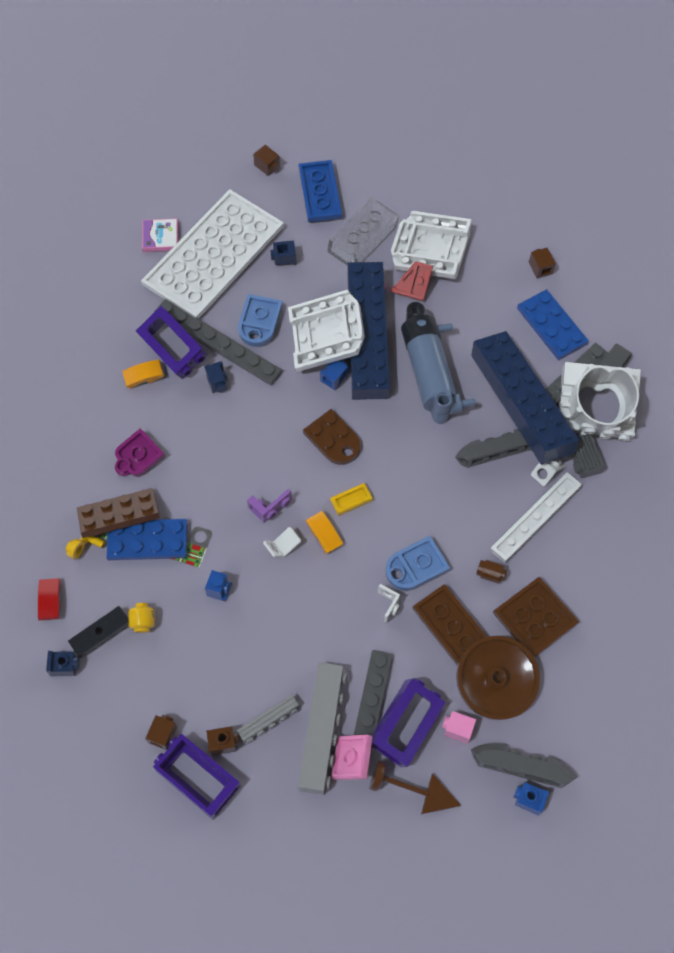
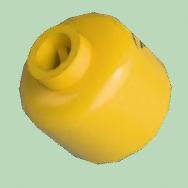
[128,603,155,633]

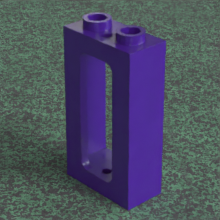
[136,306,208,379]
[371,678,446,767]
[153,733,241,820]

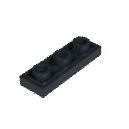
[68,606,129,658]

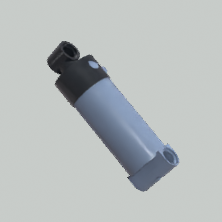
[401,302,476,424]

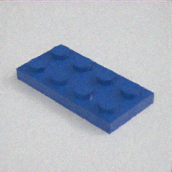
[298,160,342,222]
[517,289,589,361]
[106,519,187,561]

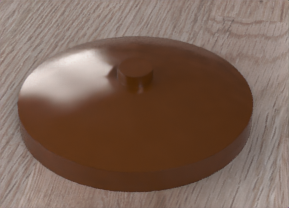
[456,636,540,720]

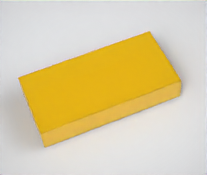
[330,483,373,516]

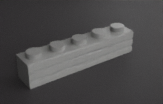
[237,695,299,744]

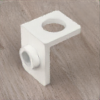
[531,459,566,486]
[263,527,302,558]
[378,584,400,623]

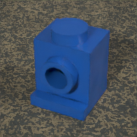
[320,360,348,391]
[205,570,232,602]
[513,782,549,816]

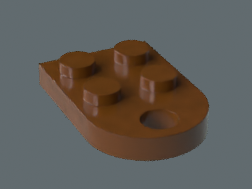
[303,409,360,465]

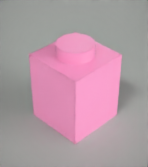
[442,711,476,744]

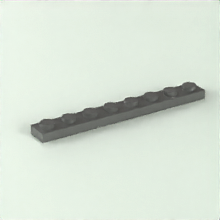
[154,299,282,386]

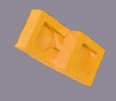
[122,359,165,389]
[305,511,343,554]

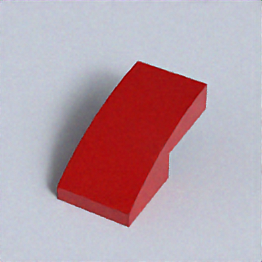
[38,578,61,621]

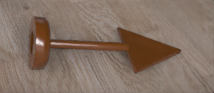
[369,761,461,815]

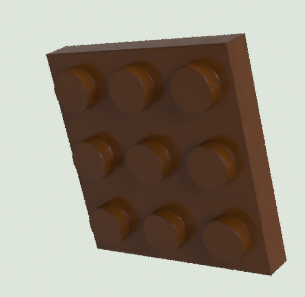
[493,577,579,658]

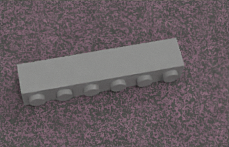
[298,662,346,795]

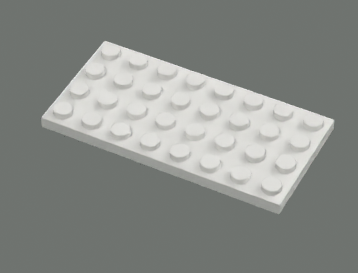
[141,189,284,319]

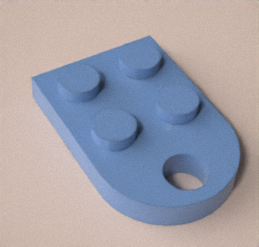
[238,294,283,346]
[386,536,450,591]

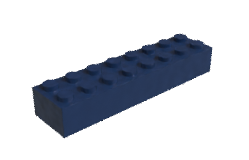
[347,262,390,400]
[471,331,579,465]

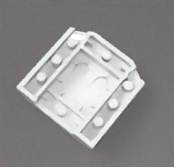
[391,211,472,279]
[288,290,365,372]

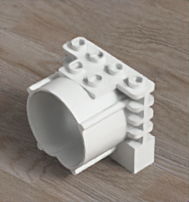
[559,362,641,441]

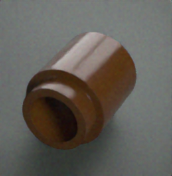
[476,559,507,584]

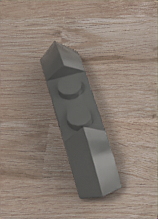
[455,429,531,468]
[471,743,577,788]

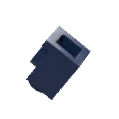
[270,240,296,265]
[204,361,228,393]
[46,651,79,677]

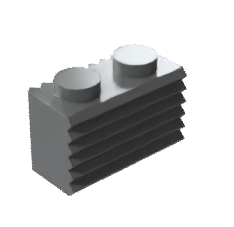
[569,434,605,478]

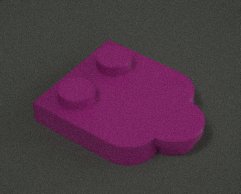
[115,428,165,477]

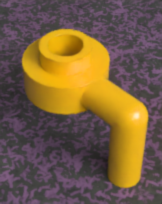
[66,536,106,560]

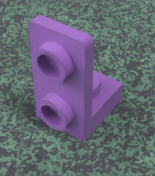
[247,489,292,523]

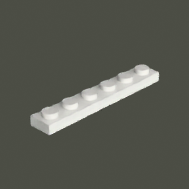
[490,472,582,563]

